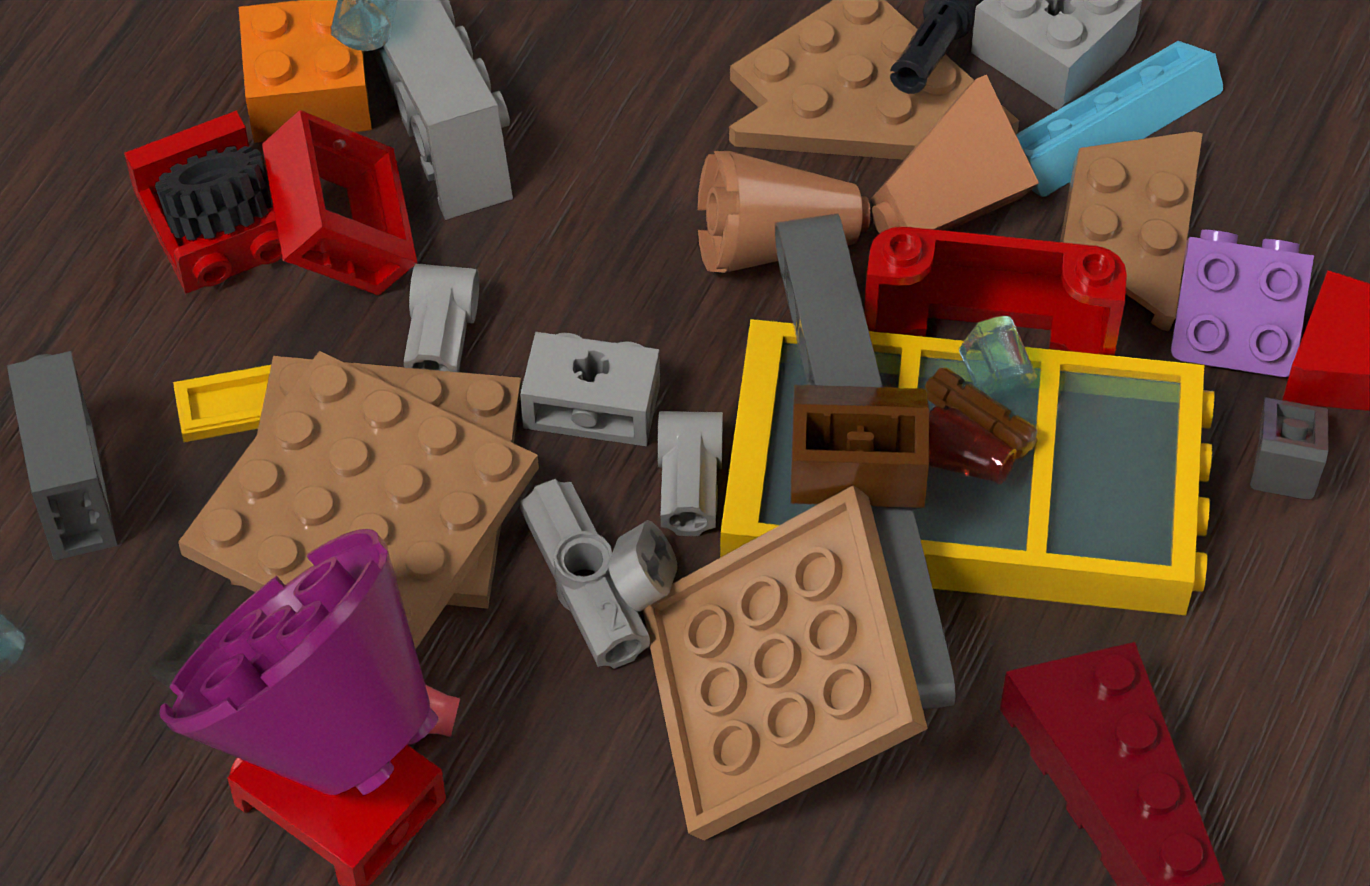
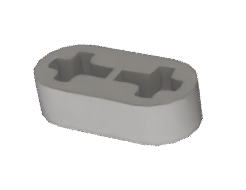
[609,520,677,612]

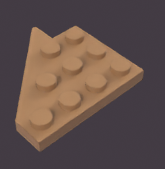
[729,0,1019,160]

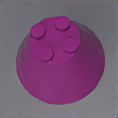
[160,529,438,795]

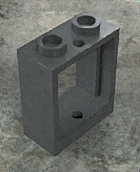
[7,351,118,561]

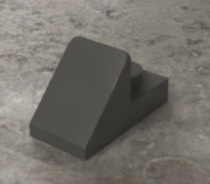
[1250,397,1328,500]

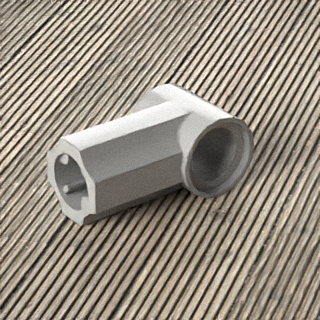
[404,264,479,372]
[658,411,723,536]

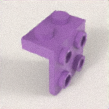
[1171,230,1314,377]

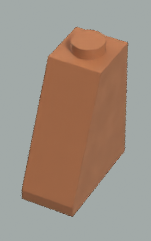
[871,74,1039,234]

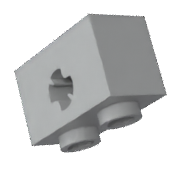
[520,332,660,446]

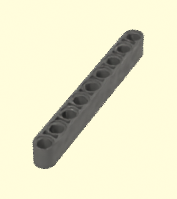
[775,213,955,710]

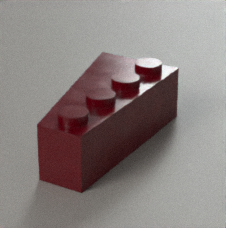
[1000,642,1225,886]

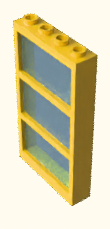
[720,319,1214,616]

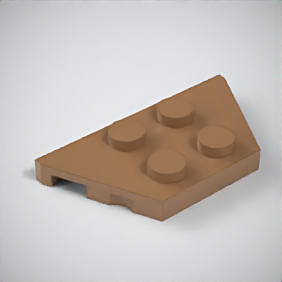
[1060,131,1203,331]

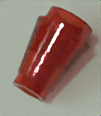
[929,406,1017,485]

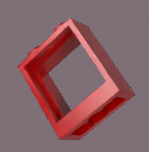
[262,110,418,296]

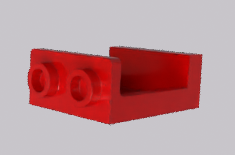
[124,110,282,294]
[227,745,446,886]

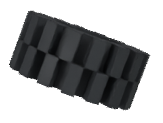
[155,146,273,240]

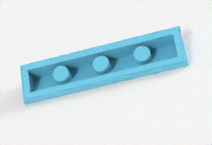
[1016,41,1223,197]

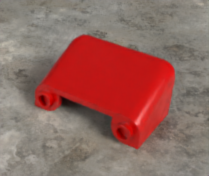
[864,227,1127,356]

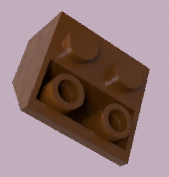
[790,385,929,508]

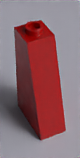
[1282,270,1370,411]

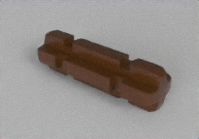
[925,367,1037,459]

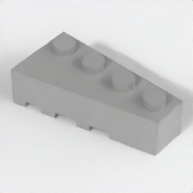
[360,0,513,220]

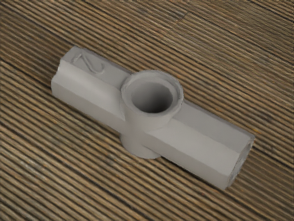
[520,479,650,669]

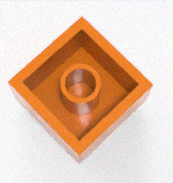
[238,0,372,143]

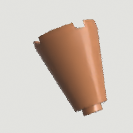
[698,150,870,273]

